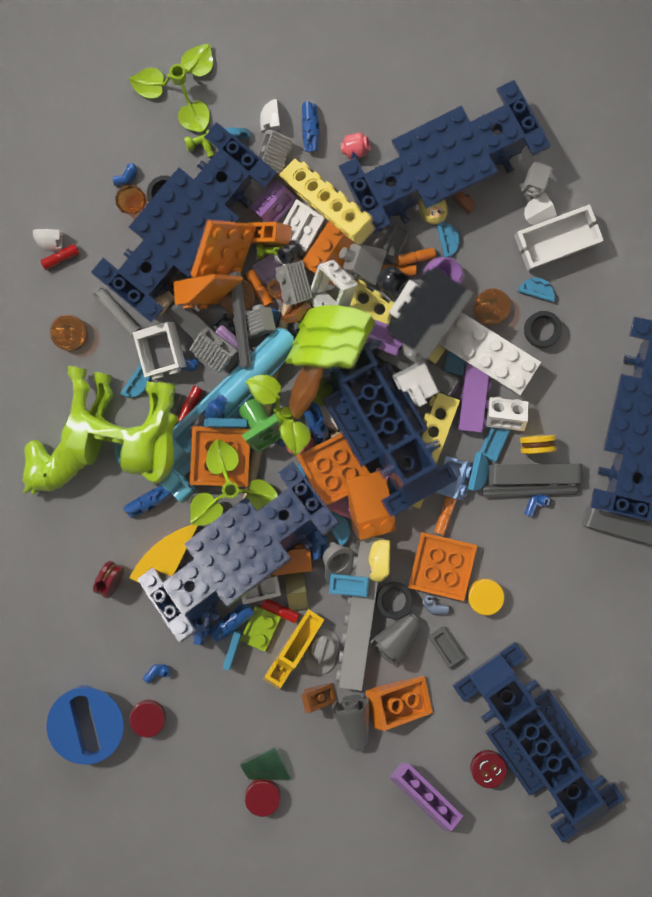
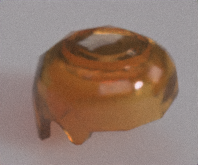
[115,185,146,214]

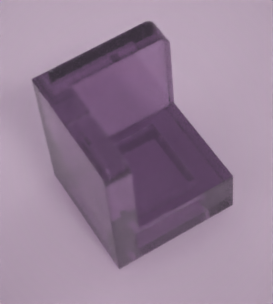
[252,254,279,284]

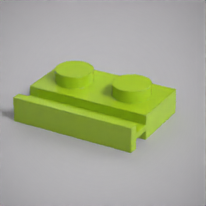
[240,605,281,652]

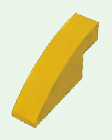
[129,524,199,582]
[263,609,324,690]

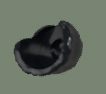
[377,266,410,302]

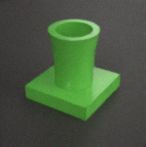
[238,399,282,453]

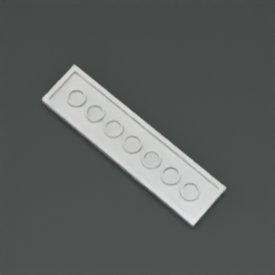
[389,279,541,395]

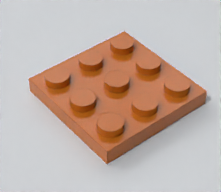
[191,220,256,278]
[190,426,250,487]
[296,433,369,506]
[408,532,478,601]

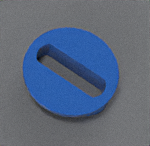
[46,685,124,765]

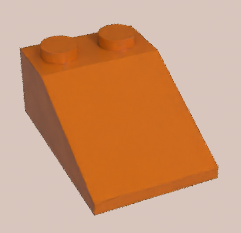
[174,274,243,310]
[346,470,396,540]
[365,676,433,731]

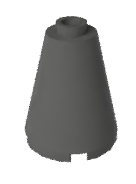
[369,614,421,668]
[332,695,370,751]

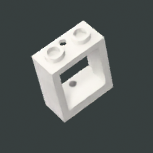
[308,260,358,307]
[133,322,186,380]

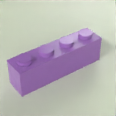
[457,361,491,432]
[389,763,463,831]

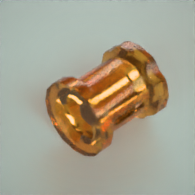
[267,279,282,299]

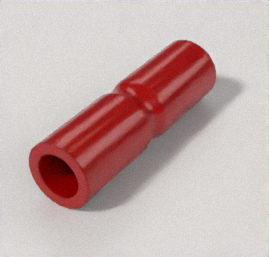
[40,244,80,271]
[178,385,204,421]
[260,599,299,624]

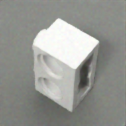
[486,397,528,431]
[241,576,281,604]

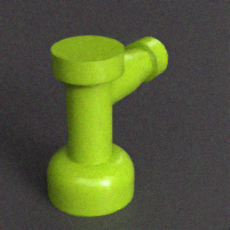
[183,130,215,158]
[256,244,284,259]

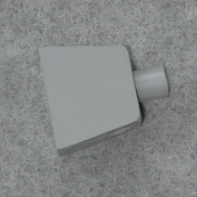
[339,243,387,285]

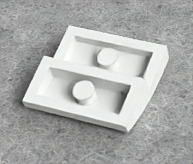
[283,199,326,252]

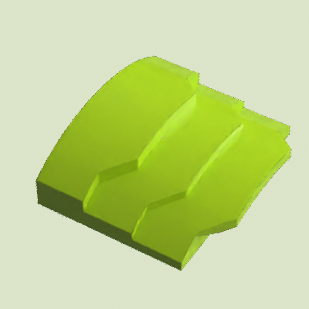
[285,305,375,368]

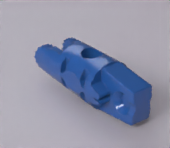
[302,101,320,153]
[204,395,227,419]
[303,402,329,444]
[123,486,172,518]
[309,528,327,560]
[209,603,254,642]
[193,612,211,645]

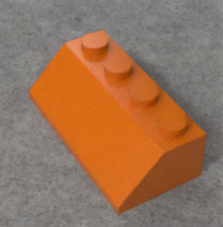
[303,201,364,286]

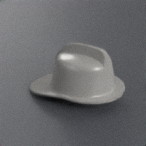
[323,542,353,584]
[305,629,339,674]

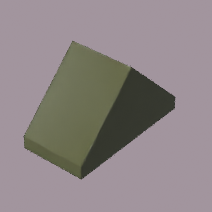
[285,572,309,610]

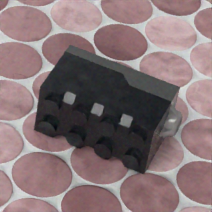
[386,266,473,363]

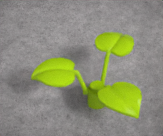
[129,44,213,133]
[245,375,333,456]
[190,439,278,525]

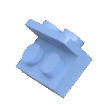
[436,456,473,500]

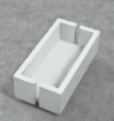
[514,204,604,271]

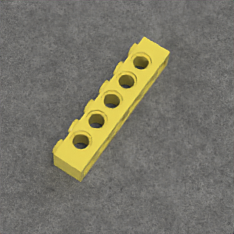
[279,159,375,246]
[349,279,445,365]
[406,392,460,509]

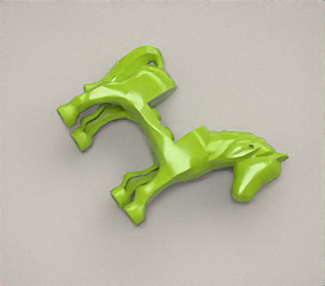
[22,366,179,495]

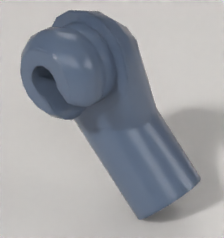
[423,595,449,615]

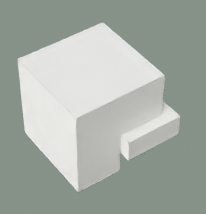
[392,362,438,406]

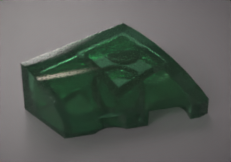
[240,747,291,780]

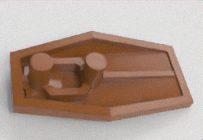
[288,365,324,419]

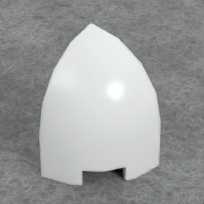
[260,99,280,132]
[524,192,557,225]
[33,229,63,252]

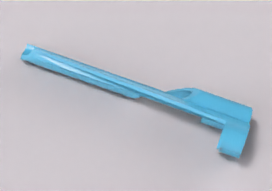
[160,328,294,503]

